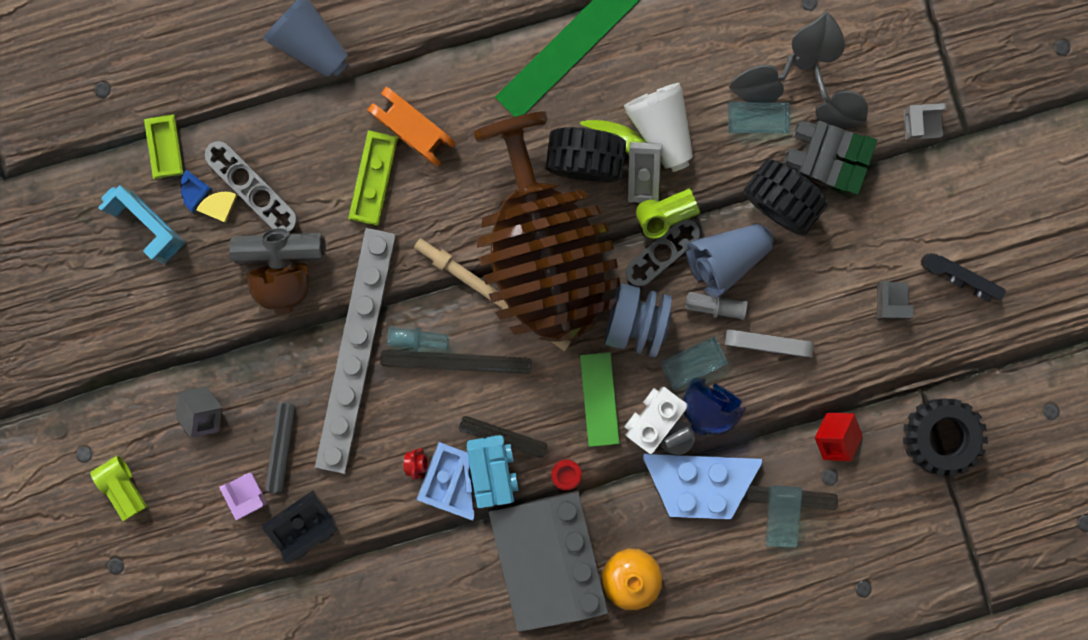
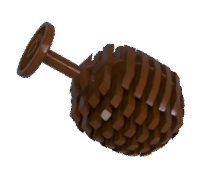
[474,111,620,342]

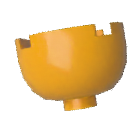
[601,548,663,611]

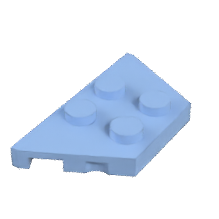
[643,454,762,519]

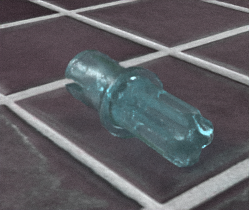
[387,326,449,352]

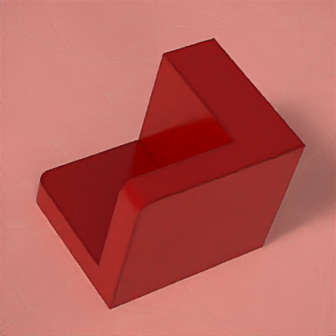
[815,413,862,461]

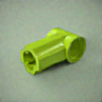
[636,188,700,239]
[90,455,147,521]

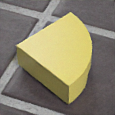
[197,192,238,223]

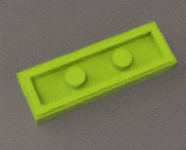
[348,130,399,227]

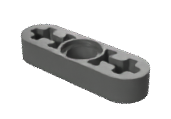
[625,219,700,287]

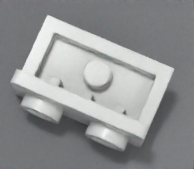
[624,387,688,454]

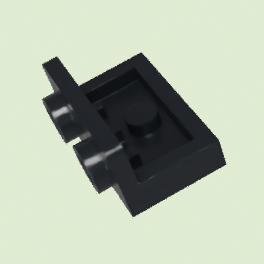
[262,490,337,564]

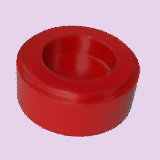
[551,459,582,490]

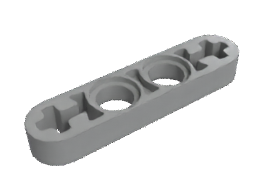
[204,141,298,234]

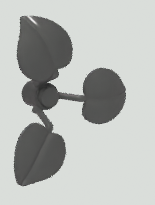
[729,12,868,130]

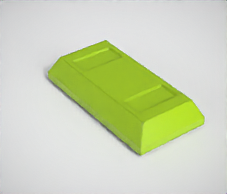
[144,114,184,179]

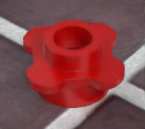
[403,448,428,480]

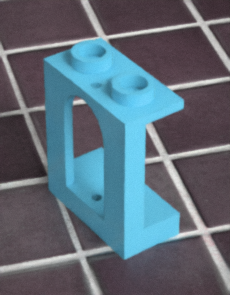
[98,185,186,264]

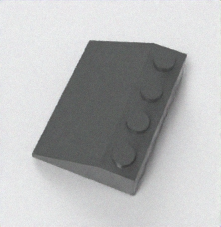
[489,490,608,632]

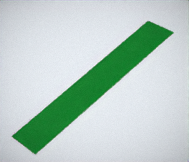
[495,0,639,117]

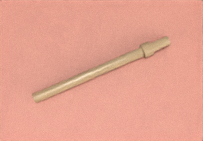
[414,238,571,351]

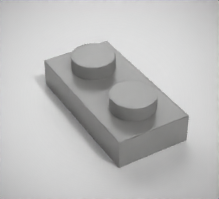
[628,142,661,203]

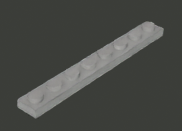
[315,228,396,474]

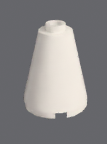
[624,83,693,172]

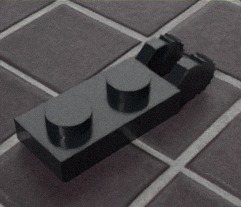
[921,253,1006,303]

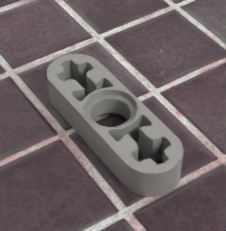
[725,330,815,358]

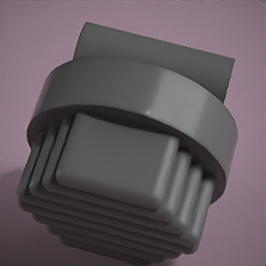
[660,420,694,455]

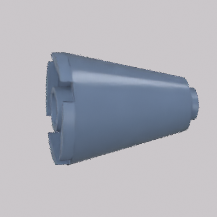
[263,0,348,78]
[686,224,774,298]

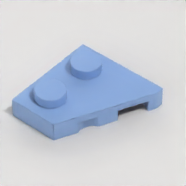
[417,442,474,521]

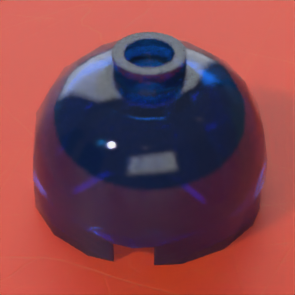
[682,378,746,436]

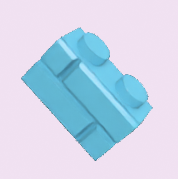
[467,435,519,508]

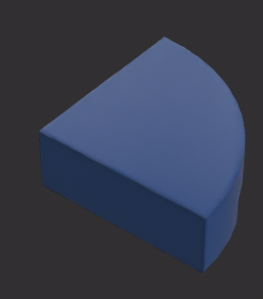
[181,170,212,213]

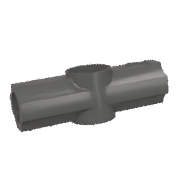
[229,228,326,269]

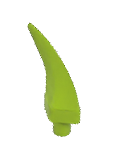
[580,120,647,154]

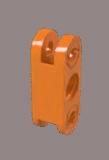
[367,87,457,167]

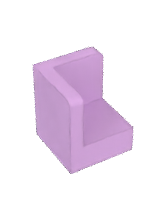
[219,472,268,520]

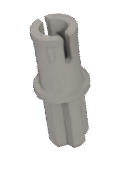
[685,292,747,320]

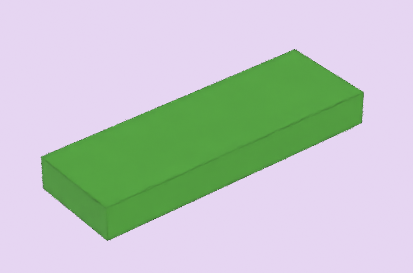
[580,352,619,447]

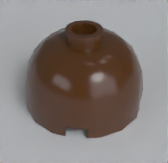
[246,262,309,314]

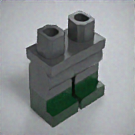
[783,120,878,198]

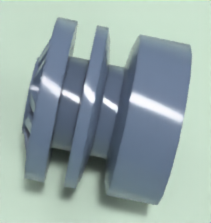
[604,283,672,358]

